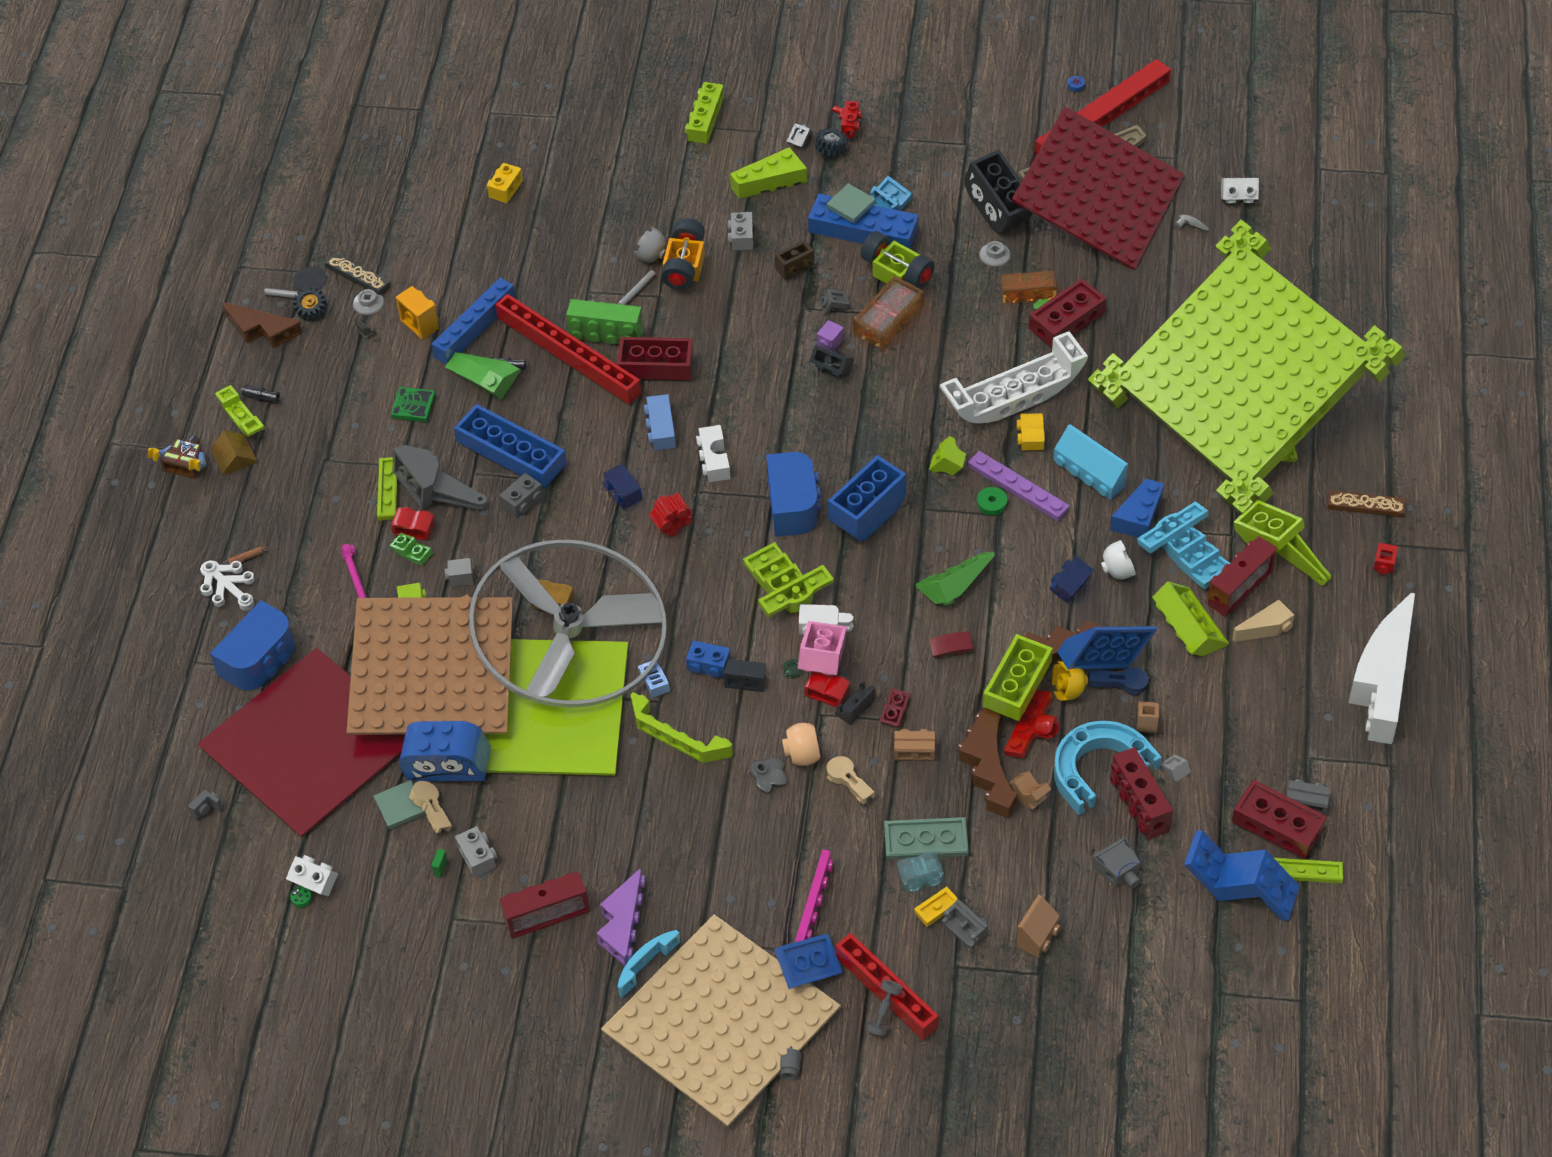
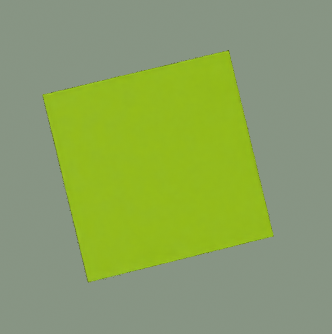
[485,639,628,776]

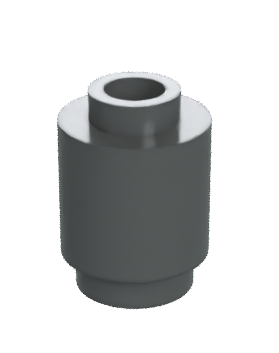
[779,1046,801,1080]

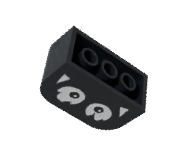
[964,150,1033,232]

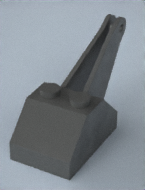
[392,445,487,510]

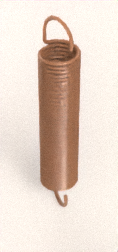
[222,546,269,565]

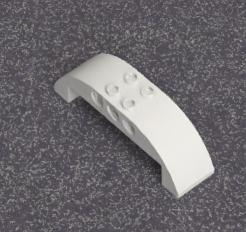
[940,331,1088,423]

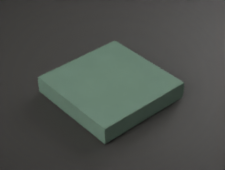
[826,184,876,223]
[373,780,426,830]

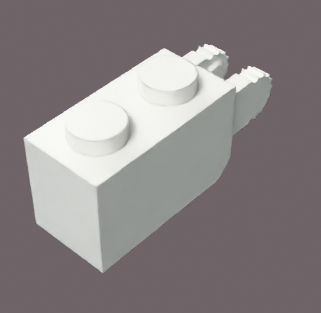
[799,604,854,635]

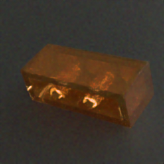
[1000,271,1057,303]

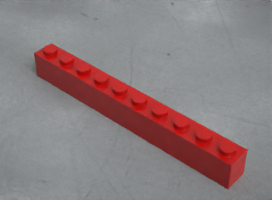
[1035,59,1171,154]
[495,294,641,404]

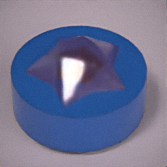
[1068,76,1085,92]

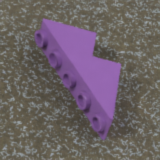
[597,869,646,966]

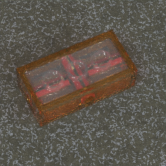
[853,276,924,350]

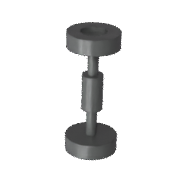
[866,979,903,1036]

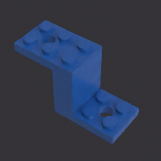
[1184,830,1300,921]

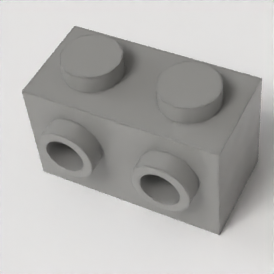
[728,212,753,250]
[455,826,497,877]

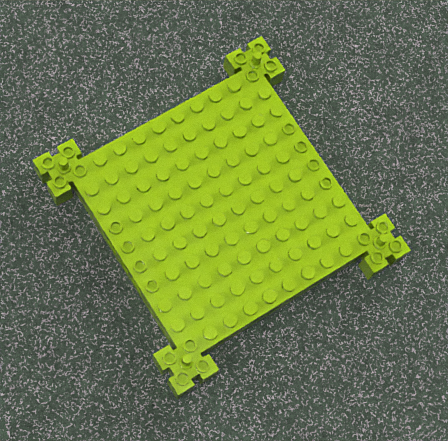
[1088,220,1406,515]

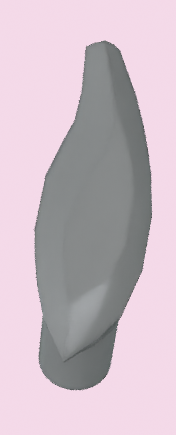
[1175,215,1209,231]

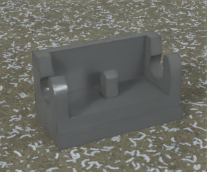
[941,899,988,949]

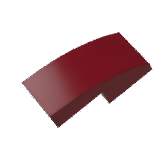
[929,631,974,659]
[880,688,911,727]

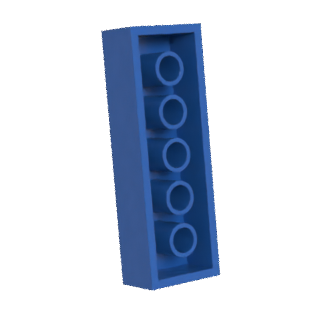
[808,193,919,250]
[454,404,567,488]

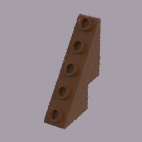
[221,302,302,348]

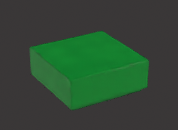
[431,849,448,878]

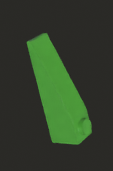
[445,352,521,400]
[916,552,995,605]

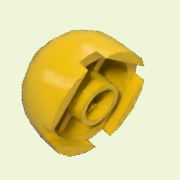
[1052,661,1088,701]

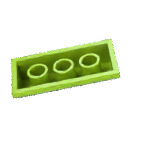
[1153,581,1229,656]

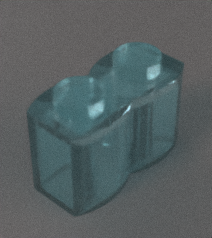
[896,852,943,891]

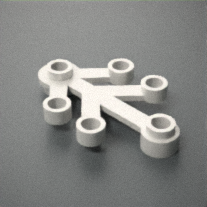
[200,561,255,611]

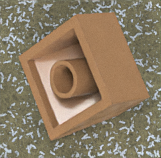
[1017,894,1061,958]

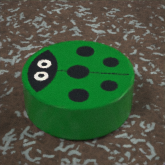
[290,886,312,908]

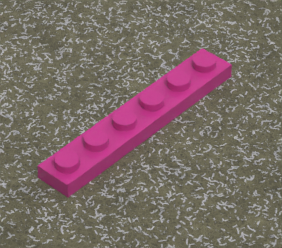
[795,849,834,942]

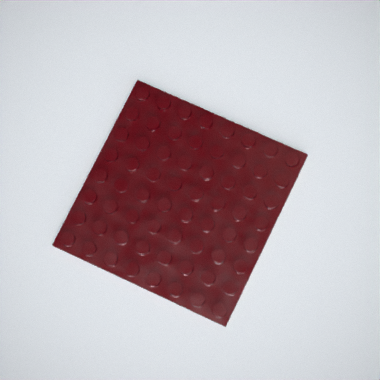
[1011,106,1184,270]
[197,647,405,838]

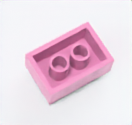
[798,621,847,675]

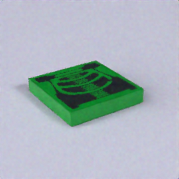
[391,387,436,422]

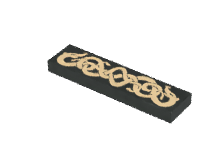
[325,253,391,295]

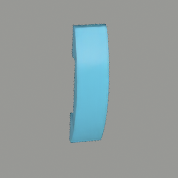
[618,930,680,998]

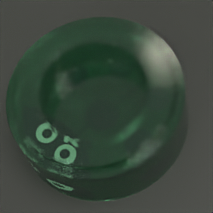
[783,659,803,679]

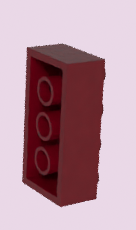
[617,337,694,380]

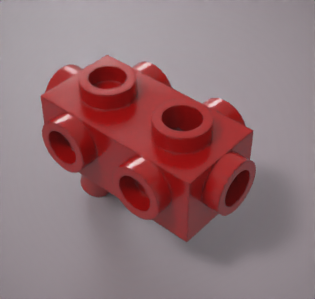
[832,101,862,138]

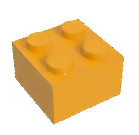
[396,286,439,340]

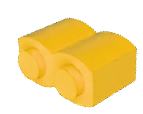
[1017,413,1044,450]

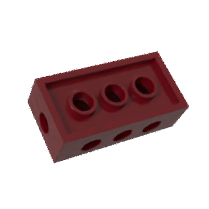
[1028,278,1107,347]
[1109,747,1173,840]
[1232,780,1327,859]

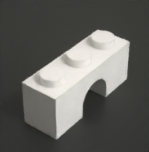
[696,425,730,483]

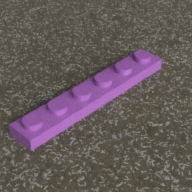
[968,451,1070,521]

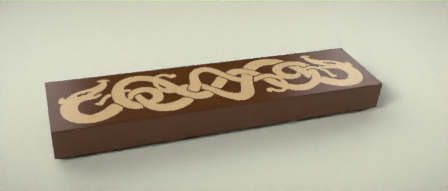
[1327,490,1405,517]

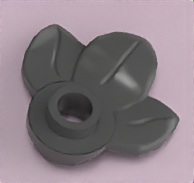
[750,758,788,793]

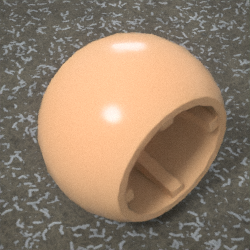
[782,723,820,766]

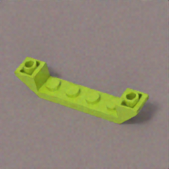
[631,692,733,763]

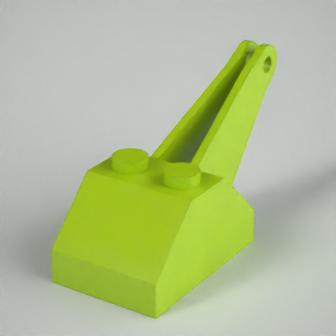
[1234,500,1331,585]

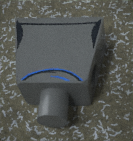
[1092,837,1141,888]

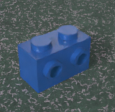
[686,640,731,678]

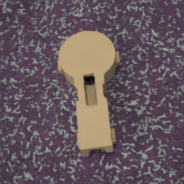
[827,756,875,804]
[409,781,452,833]

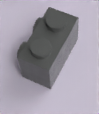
[499,473,543,518]

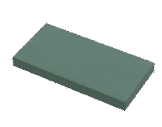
[884,817,968,860]

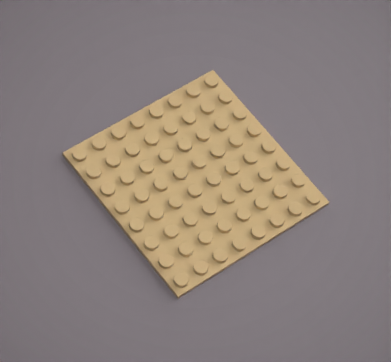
[601,914,841,1127]

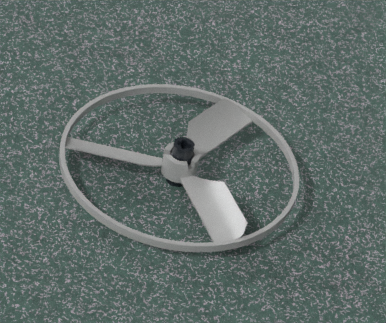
[469,540,666,708]

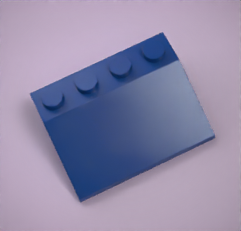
[1057,626,1157,669]

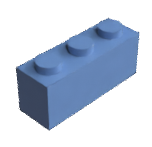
[644,394,676,451]

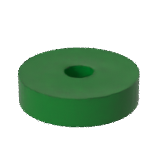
[977,487,1007,515]

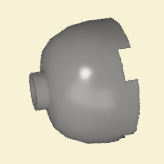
[634,226,666,263]

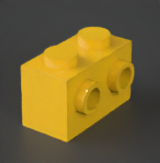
[487,163,523,203]

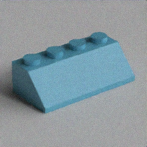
[1054,424,1128,500]

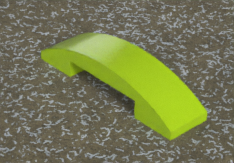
[215,385,265,437]

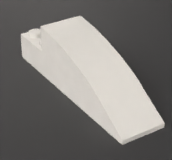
[1348,593,1415,744]

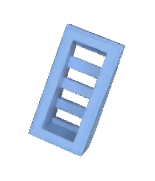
[638,661,670,698]

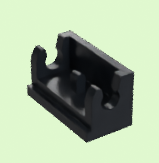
[724,659,766,692]
[835,681,875,725]

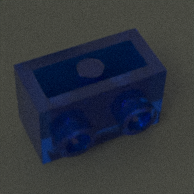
[602,463,642,509]
[1049,556,1094,604]

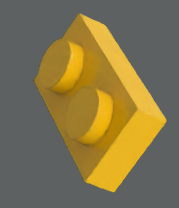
[914,887,958,927]

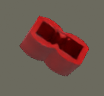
[391,507,435,541]
[804,671,850,708]

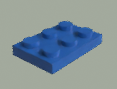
[774,933,843,989]

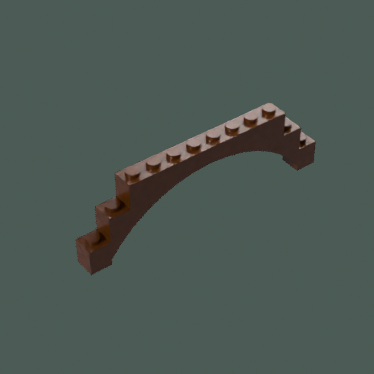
[958,620,1103,819]

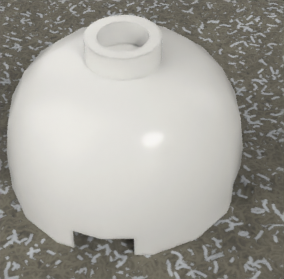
[1101,540,1136,579]

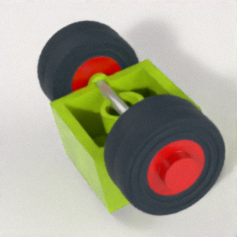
[861,231,935,291]

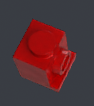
[1373,543,1398,575]

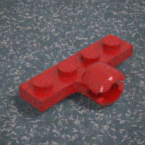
[1004,690,1059,758]

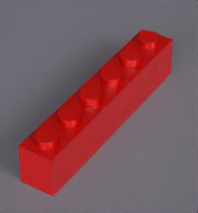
[835,933,939,1040]

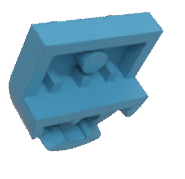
[870,176,914,211]

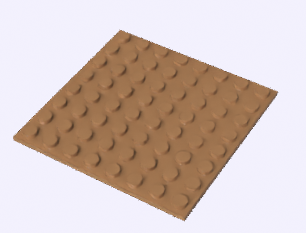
[347,597,513,735]

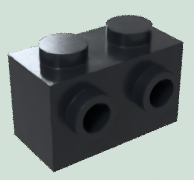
[809,344,854,377]

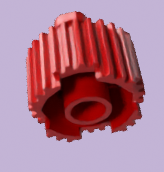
[648,493,693,537]

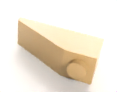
[1232,600,1294,642]

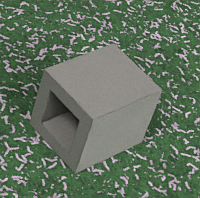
[445,558,474,587]

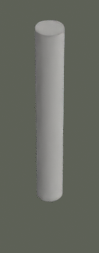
[618,270,656,305]
[264,288,298,298]

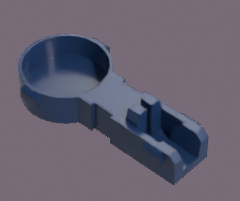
[1088,667,1149,695]

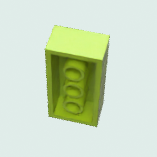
[983,634,1053,721]

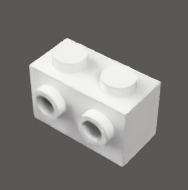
[1221,178,1259,203]
[286,855,338,896]

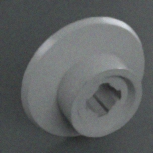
[979,241,1011,266]
[353,289,384,315]

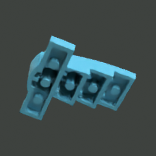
[1137,501,1230,590]

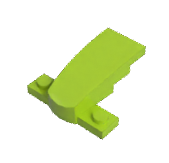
[742,542,834,618]

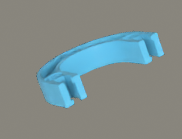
[1054,721,1162,816]

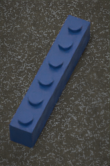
[431,278,516,365]

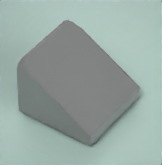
[1160,754,1191,782]

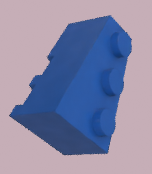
[1110,479,1164,538]

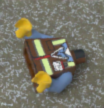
[147,436,207,479]

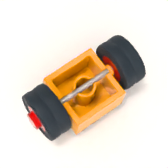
[662,218,705,290]

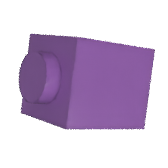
[817,320,844,349]

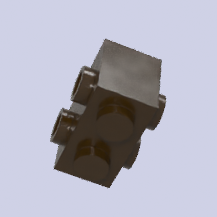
[775,240,814,279]

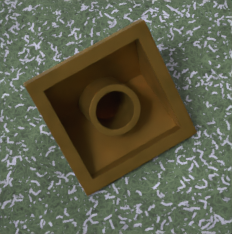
[210,430,258,476]

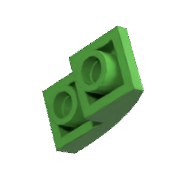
[389,533,433,566]

